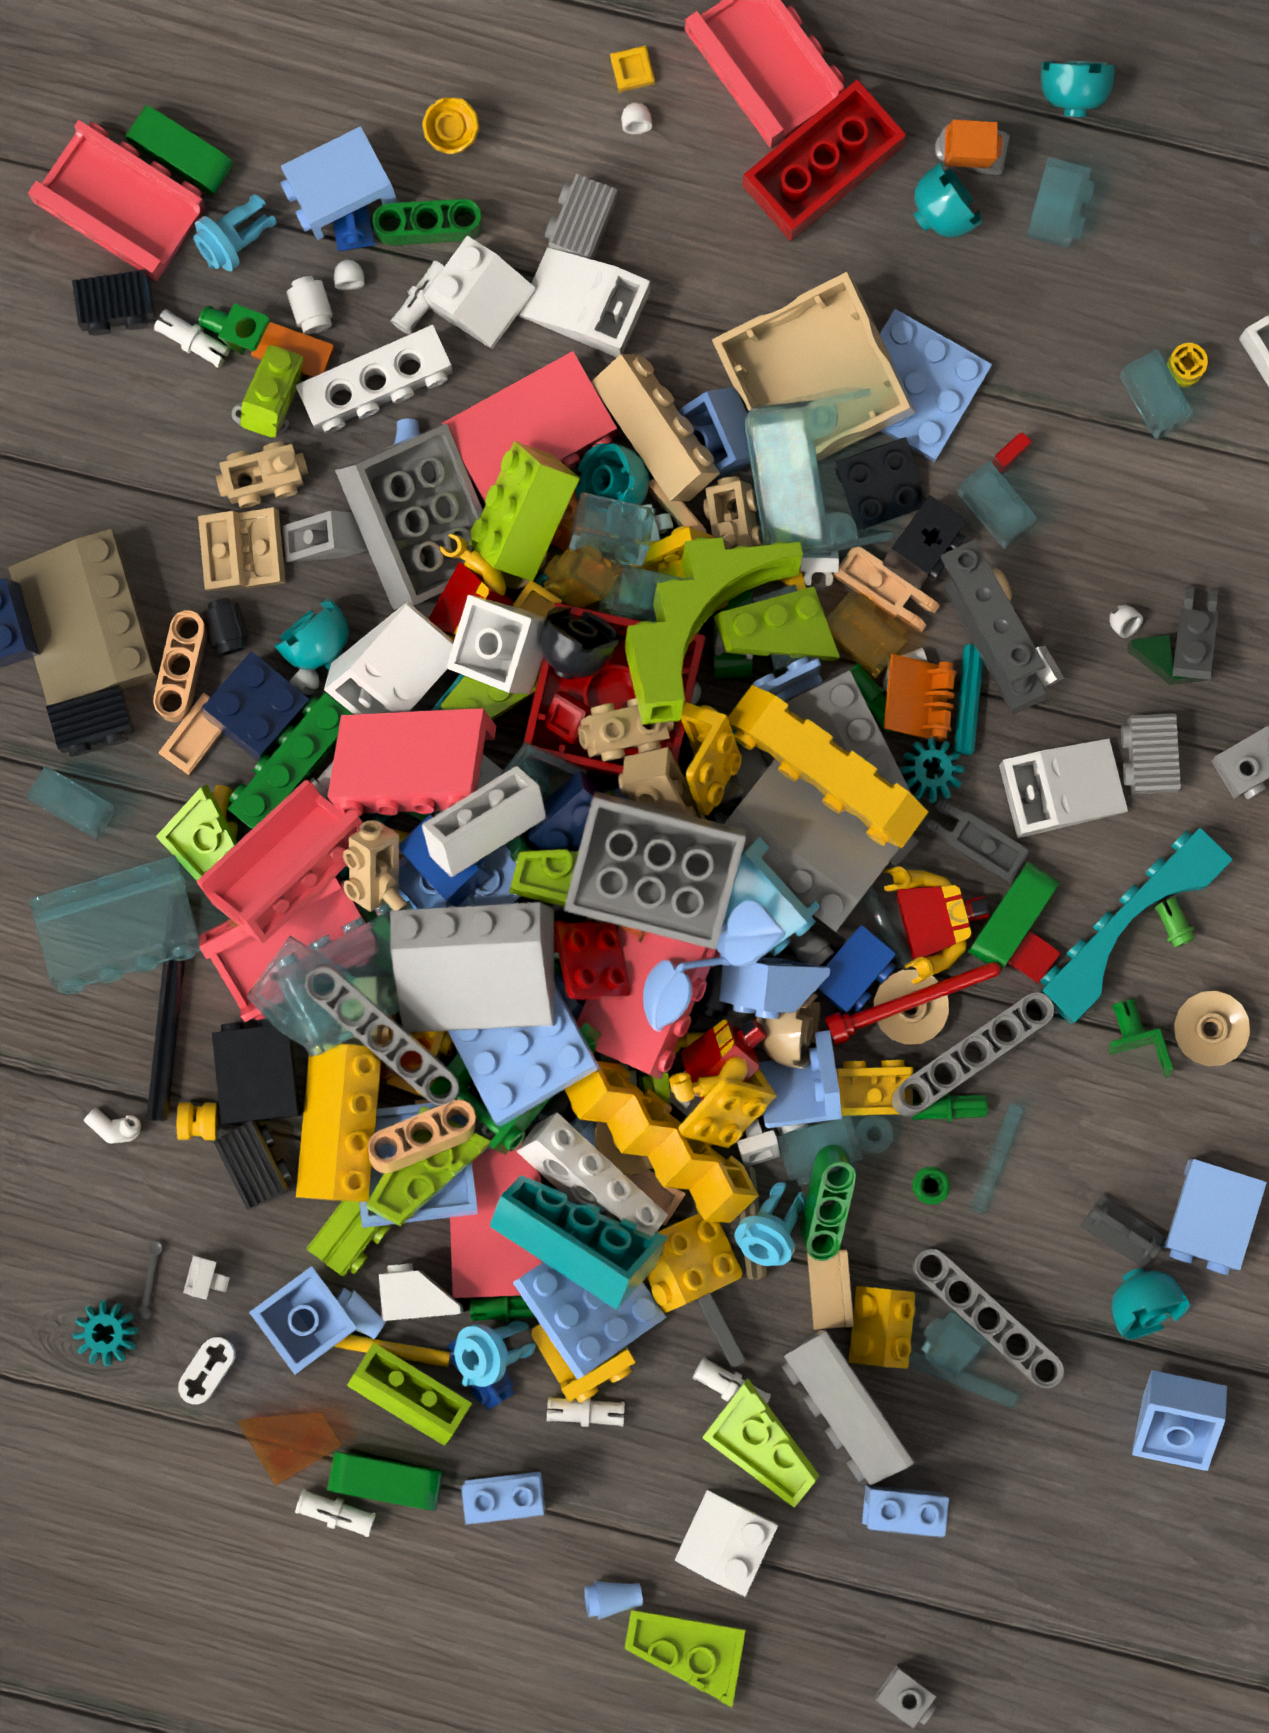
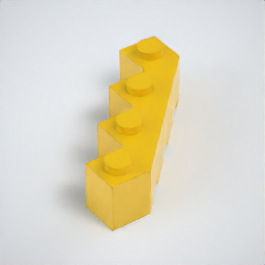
[728,685,928,849]
[565,1061,759,1223]

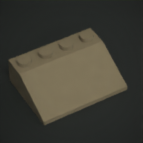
[8,529,158,705]

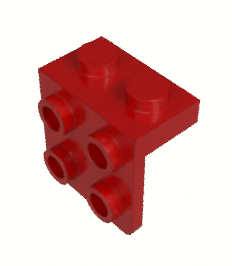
[554,921,631,999]

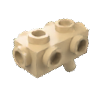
[215,441,309,508]
[704,477,766,550]
[579,698,674,762]
[343,821,409,912]

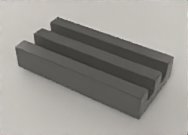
[697,1293,746,1368]

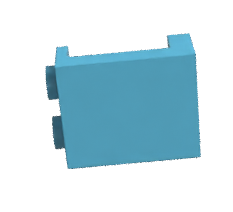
[723,836,820,960]

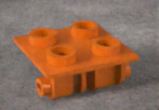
[884,654,957,742]

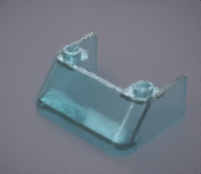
[745,387,893,554]

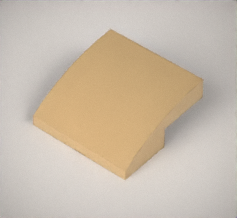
[198,507,286,591]

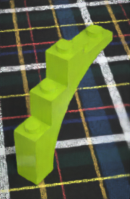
[625,537,803,725]

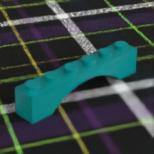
[1039,828,1233,1025]

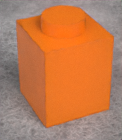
[944,119,1003,168]

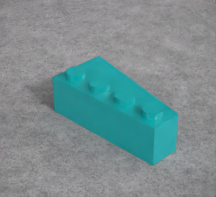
[490,1175,668,1310]

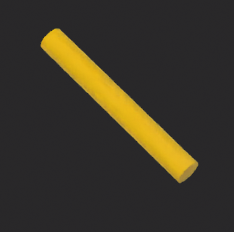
[335,1334,450,1367]

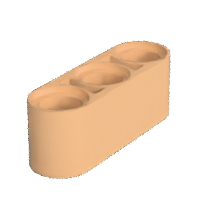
[153,610,208,722]
[368,1100,476,1173]

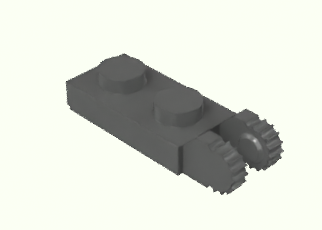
[1173,585,1219,680]
[921,798,1030,884]

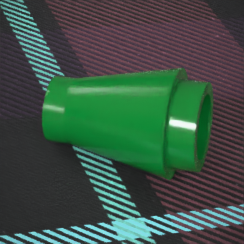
[912,1166,951,1205]

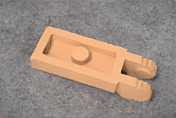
[833,544,940,632]

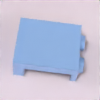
[280,126,398,240]
[1162,1159,1267,1275]
[462,1471,546,1524]
[862,1485,949,1537]

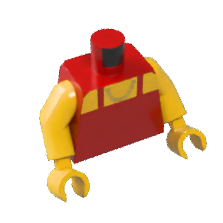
[428,534,513,641]
[883,866,989,984]
[669,1019,768,1102]

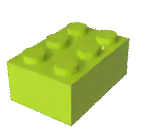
[469,441,580,581]

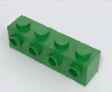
[228,692,353,830]

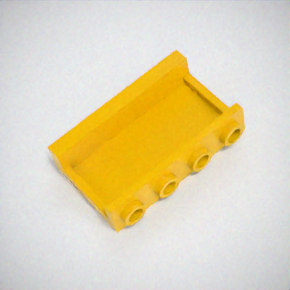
[296,1044,381,1202]

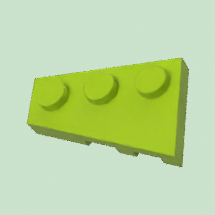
[713,587,840,661]
[509,849,579,907]

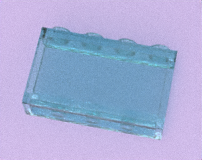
[29,855,201,994]
[268,900,414,1057]

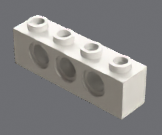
[295,325,453,434]
[517,1113,668,1236]

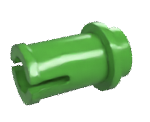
[1154,897,1196,948]

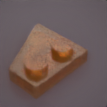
[237,1412,342,1486]

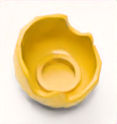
[422,97,480,154]

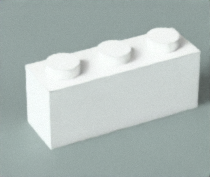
[422,766,546,877]

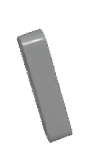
[306,963,459,1105]
[892,992,1054,1117]
[912,1249,1064,1388]

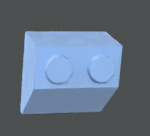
[719,957,830,1019]
[249,1266,357,1375]
[1132,1370,1227,1471]

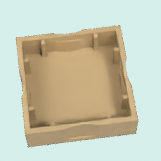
[712,272,916,479]

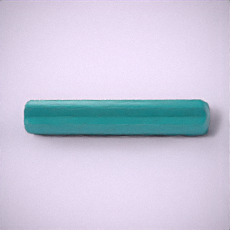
[953,644,983,756]

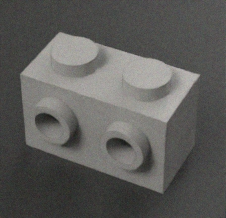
[1211,725,1269,800]

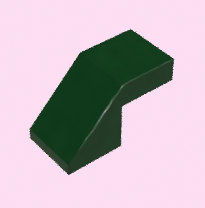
[1127,635,1213,685]

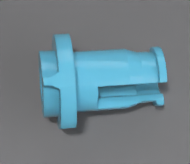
[193,194,276,272]
[735,1182,806,1266]
[454,1320,536,1387]

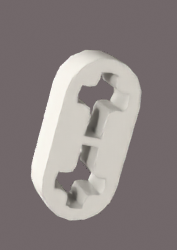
[178,1337,235,1404]

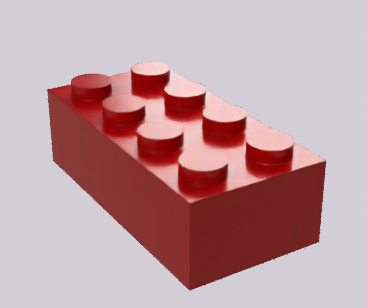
[742,79,906,242]

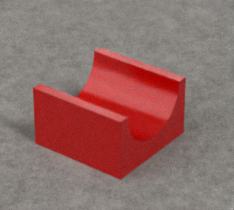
[522,603,705,784]

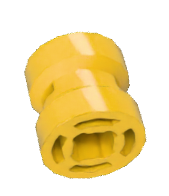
[1166,343,1208,388]
[177,1102,219,1141]

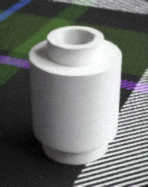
[287,276,333,335]

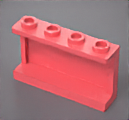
[685,0,846,149]
[28,120,206,282]
[442,351,617,505]
[327,708,496,816]
[197,780,363,944]
[199,873,378,1022]
[576,925,721,1079]
[450,1141,543,1298]

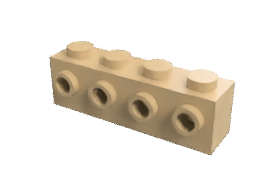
[591,354,720,501]
[619,747,706,820]

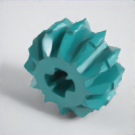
[900,738,965,803]
[72,1300,139,1366]

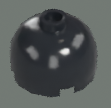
[539,607,619,679]

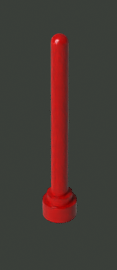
[824,962,1001,1046]

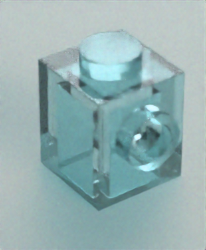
[921,1311,987,1379]

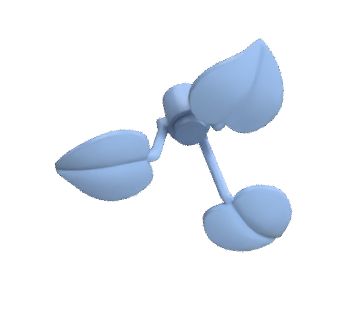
[643,901,786,1032]

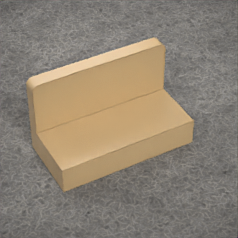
[807,1250,854,1330]

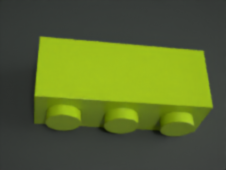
[347,1342,472,1446]

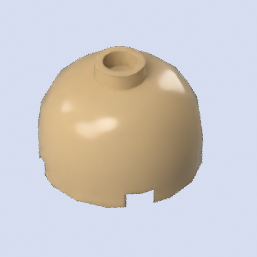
[756,994,821,1069]

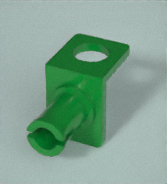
[199,303,270,355]
[1108,999,1173,1078]

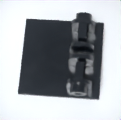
[835,437,926,532]

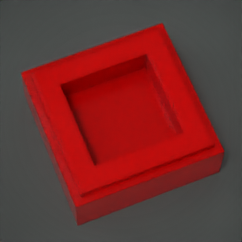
[992,432,1032,474]
[542,691,591,744]
[1007,931,1060,984]

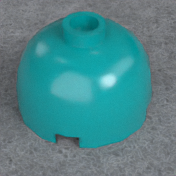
[1040,61,1116,117]
[913,161,984,238]
[575,443,649,519]
[274,598,350,670]
[1111,1268,1191,1340]

